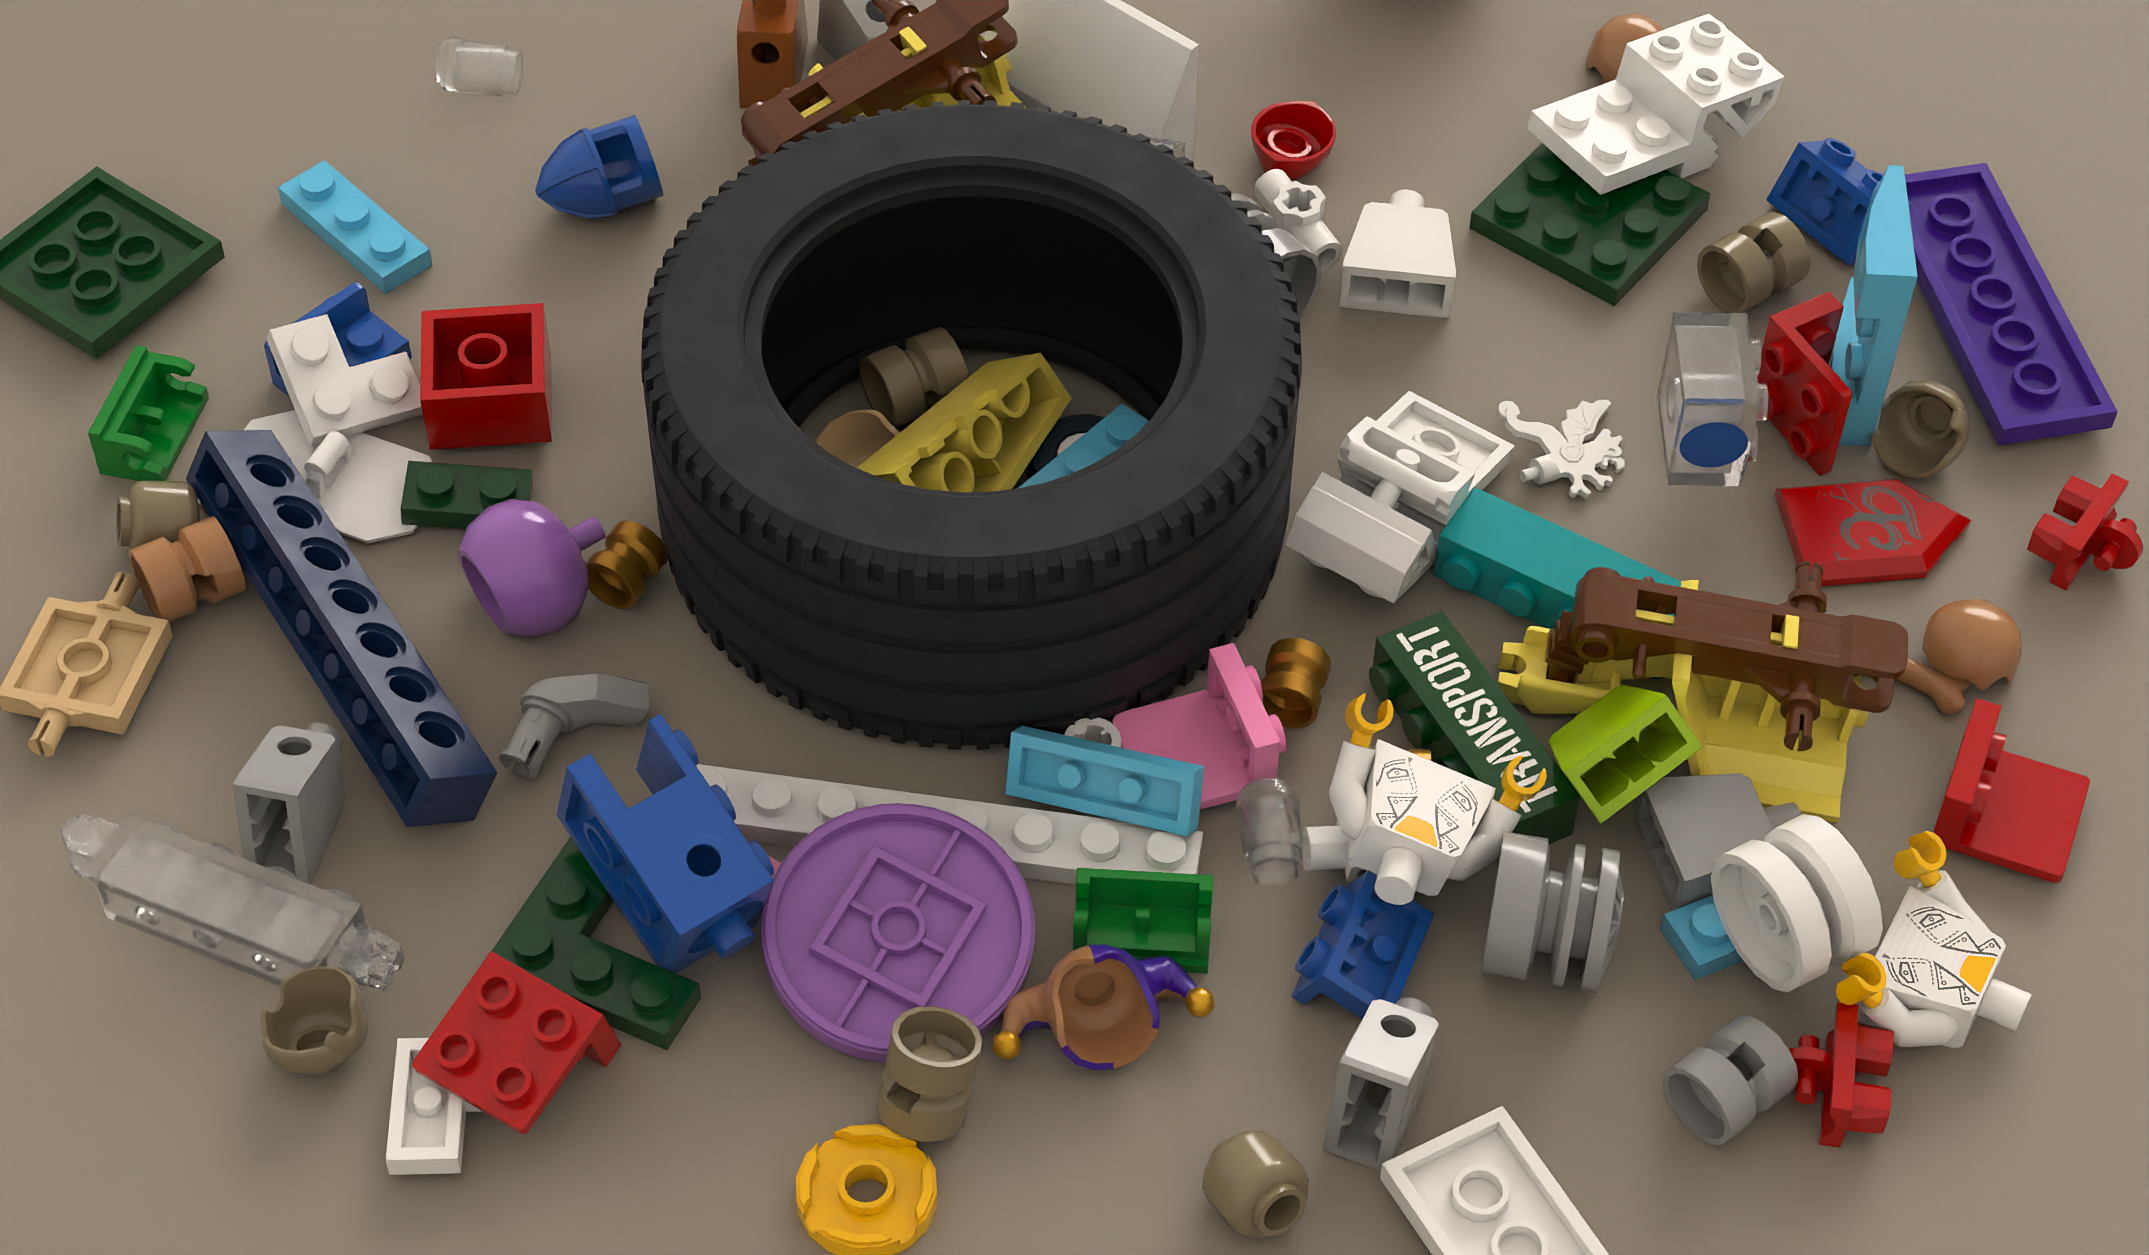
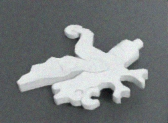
[1497,400,1625,499]

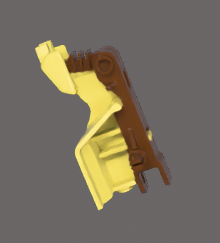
[741,0,1026,167]
[1497,561,1909,823]

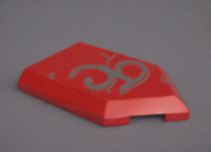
[1775,479,1971,586]

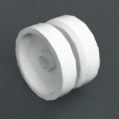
[1711,814,1883,993]

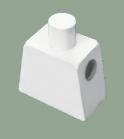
[1339,189,1456,319]

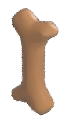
[1895,657,1971,714]

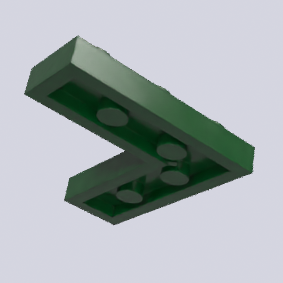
[492,837,701,1050]

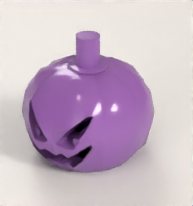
[458,499,606,639]

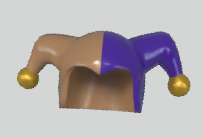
[992,944,1215,1070]

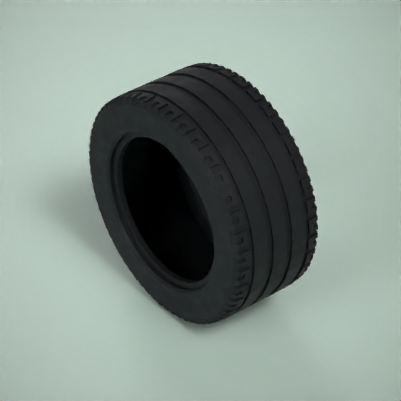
[641,100,1302,750]

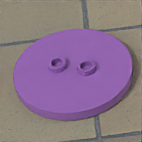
[761,803,1035,1063]

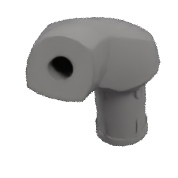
[499,673,650,779]

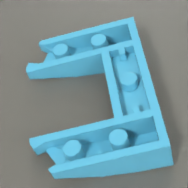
[1829,165,1918,446]

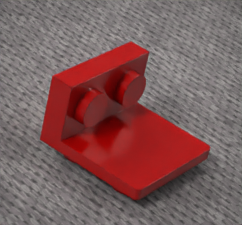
[1750,291,1852,476]
[1933,698,2090,883]
[412,951,622,1134]

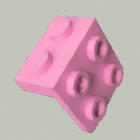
[1113,643,1286,810]

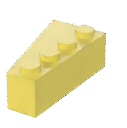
[857,353,1072,492]

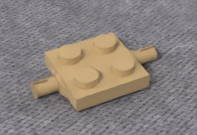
[0,572,173,757]

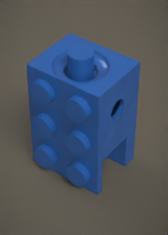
[556,714,774,973]

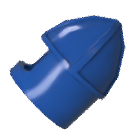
[535,115,663,219]

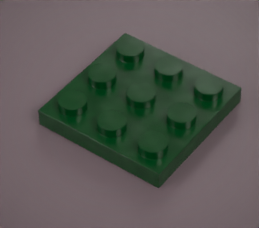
[1469,143,1711,306]
[0,166,225,359]

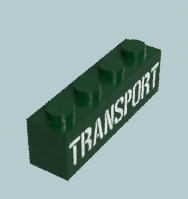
[1369,610,1580,844]

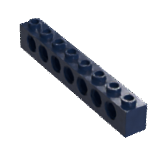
[186,430,498,827]

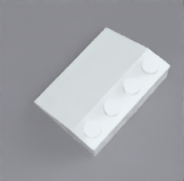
[984,0,1199,161]

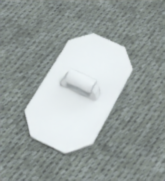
[244,410,432,544]

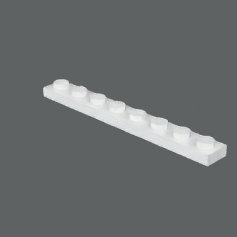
[697,764,1203,885]

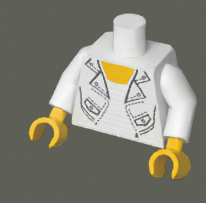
[1329,693,1547,905]
[1836,831,2032,1048]

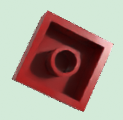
[420,303,552,450]

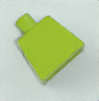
[1548,684,1703,824]

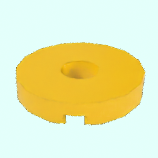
[796,1124,938,1255]

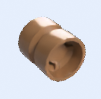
[128,516,246,623]

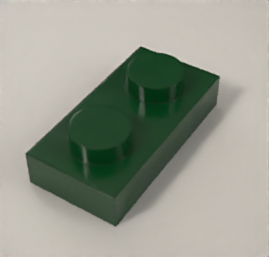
[400,461,533,529]

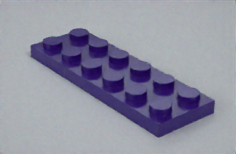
[1905,163,2118,445]

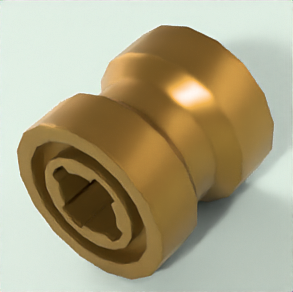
[586,521,668,609]
[1261,638,1332,728]

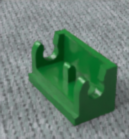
[88,345,209,481]
[1073,868,1213,974]

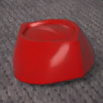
[1251,101,1336,181]

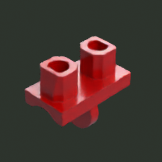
[2027,473,2143,590]
[1789,1002,1894,1148]

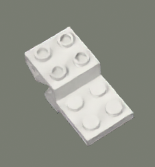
[1527,14,1784,195]
[1285,391,1515,604]

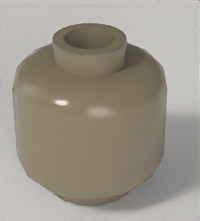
[116,481,210,550]
[1202,1131,1309,1238]

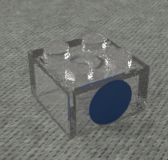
[1657,312,1768,486]

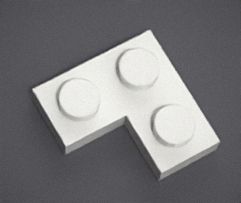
[267,314,423,447]
[386,1038,482,1175]

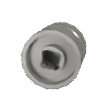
[1662,1015,1798,1146]

